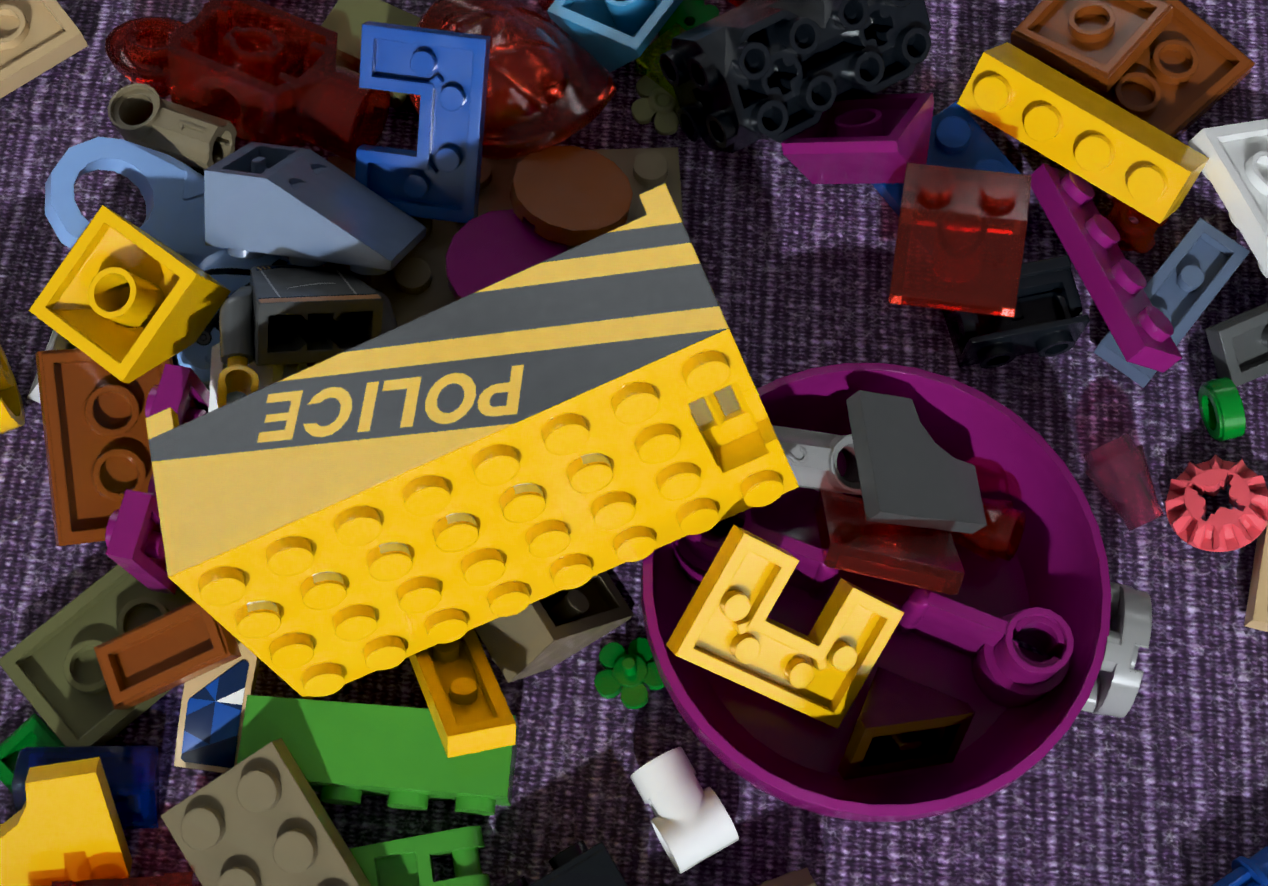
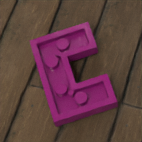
[105,364,210,595]

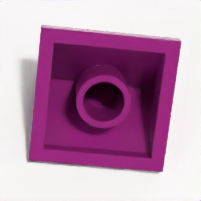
[781,93,934,184]

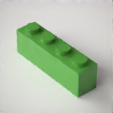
[237,695,519,816]

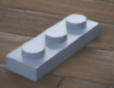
[1094,218,1250,388]

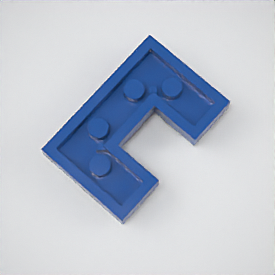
[355,21,491,223]

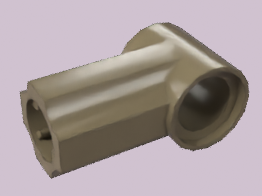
[107,83,237,171]

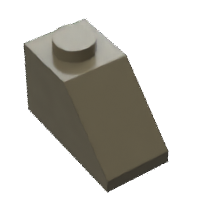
[475,571,634,683]

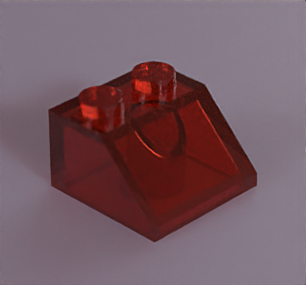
[889,163,1032,318]

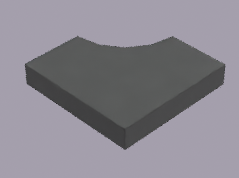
[846,390,987,534]

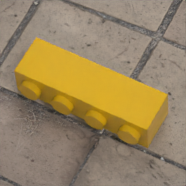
[957,42,1209,224]

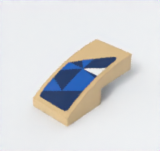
[174,638,260,773]

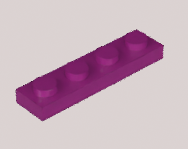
[1027,163,1183,373]

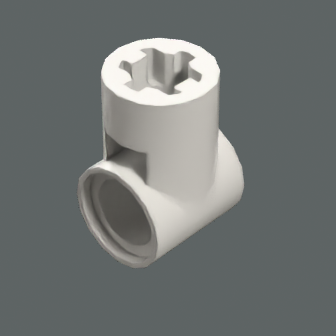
[630,747,739,874]

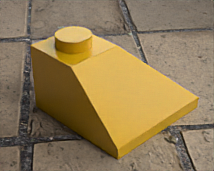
[28,205,231,384]

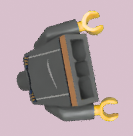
[217,263,398,408]

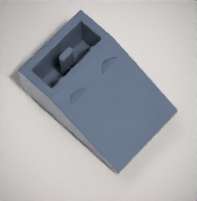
[204,142,426,275]

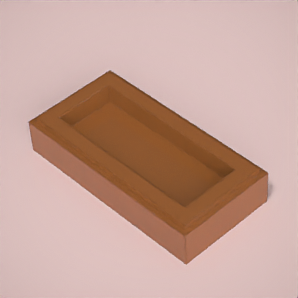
[94,600,241,710]

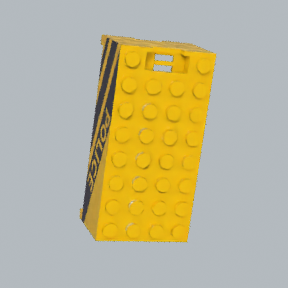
[145,183,799,699]

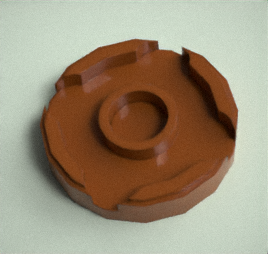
[510,146,633,246]

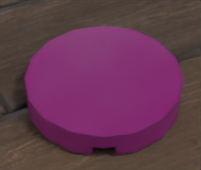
[445,209,567,301]

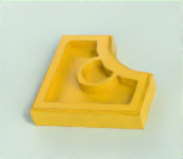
[0,757,133,886]

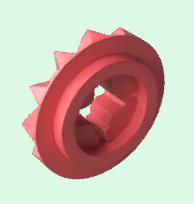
[1165,454,1268,552]

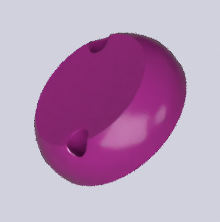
[641,363,1112,822]

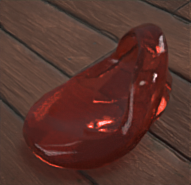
[409,0,616,160]

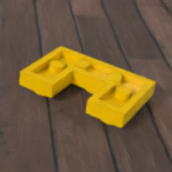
[666,525,904,729]

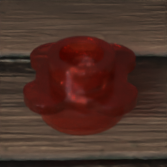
[1104,197,1168,253]

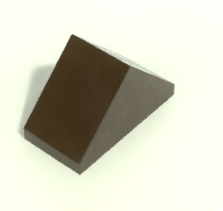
[837,667,975,780]

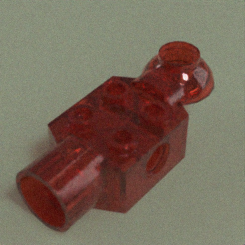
[105,0,390,162]

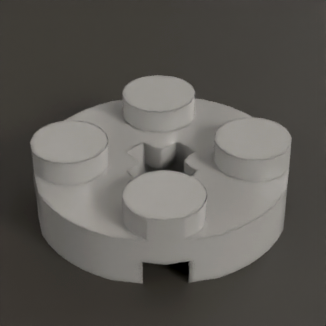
[1081,582,1152,718]

